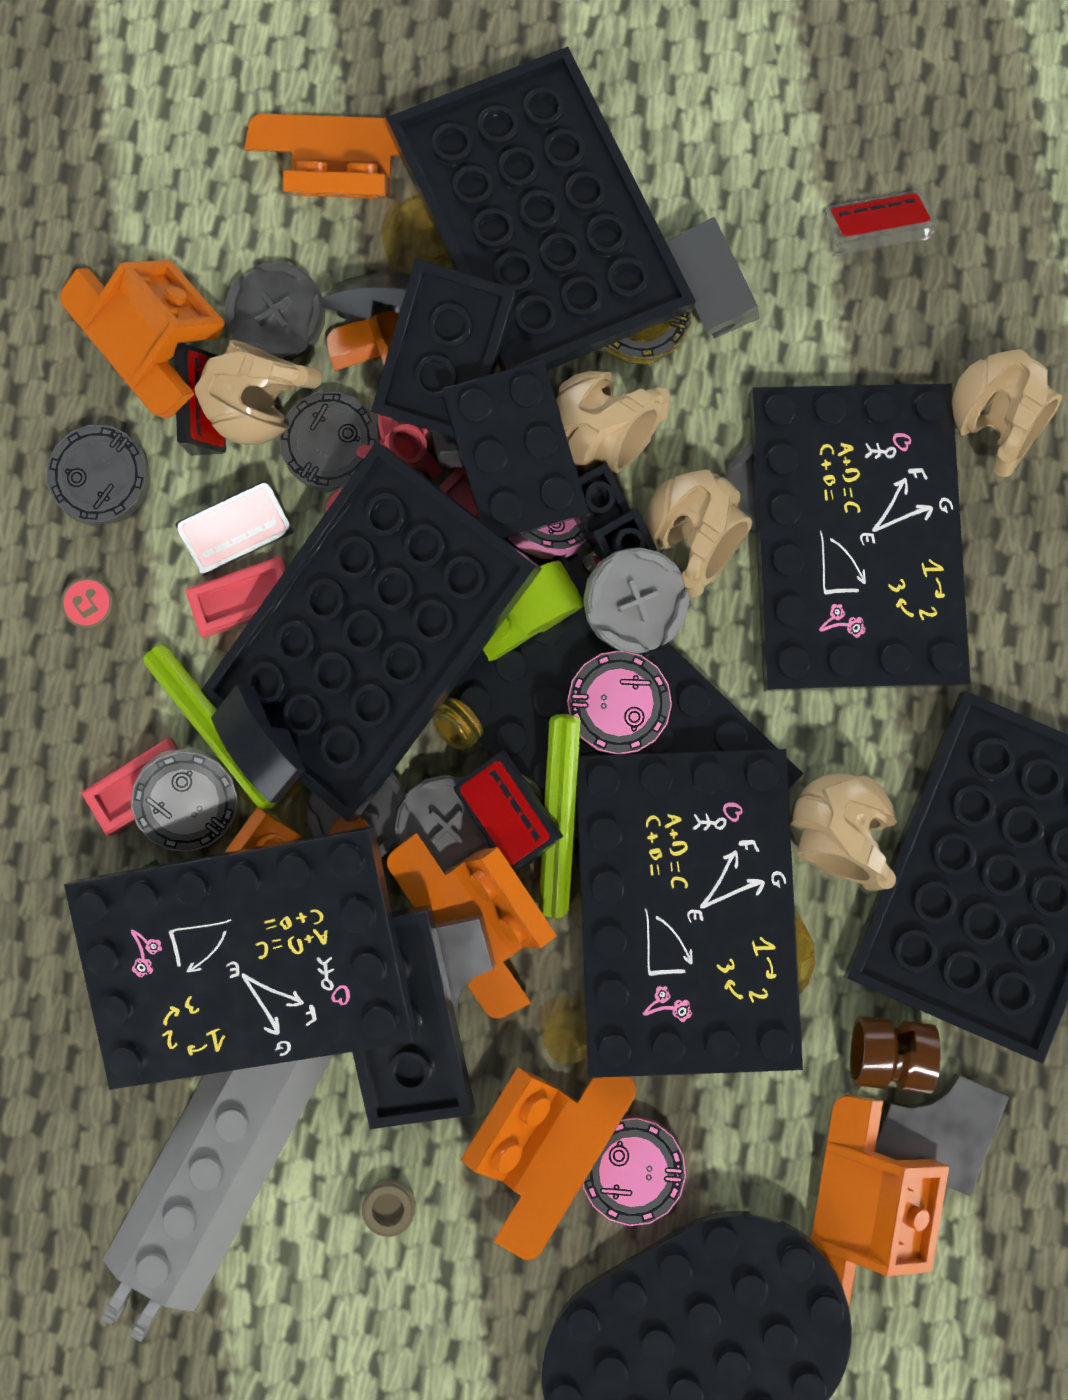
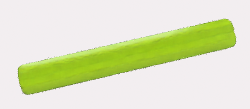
[143,644,277,811]
[538,714,581,918]

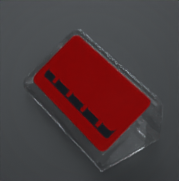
[823,189,937,256]

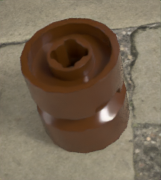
[850,1016,941,1094]

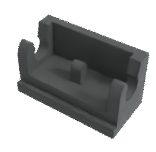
[666,217,760,339]

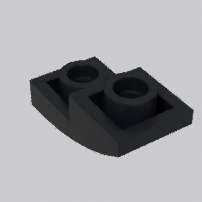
[322,273,411,321]
[574,462,658,561]
[211,684,305,803]

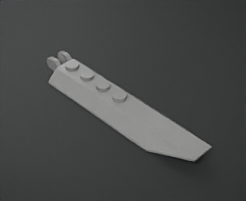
[101,1055,333,1342]

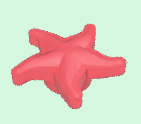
[356,414,443,478]

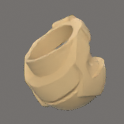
[194,340,322,445]
[952,349,1062,477]
[556,371,670,473]
[646,470,752,598]
[790,773,897,891]

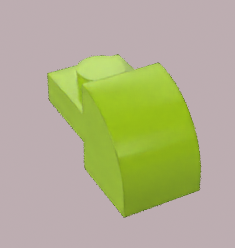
[483,561,584,661]

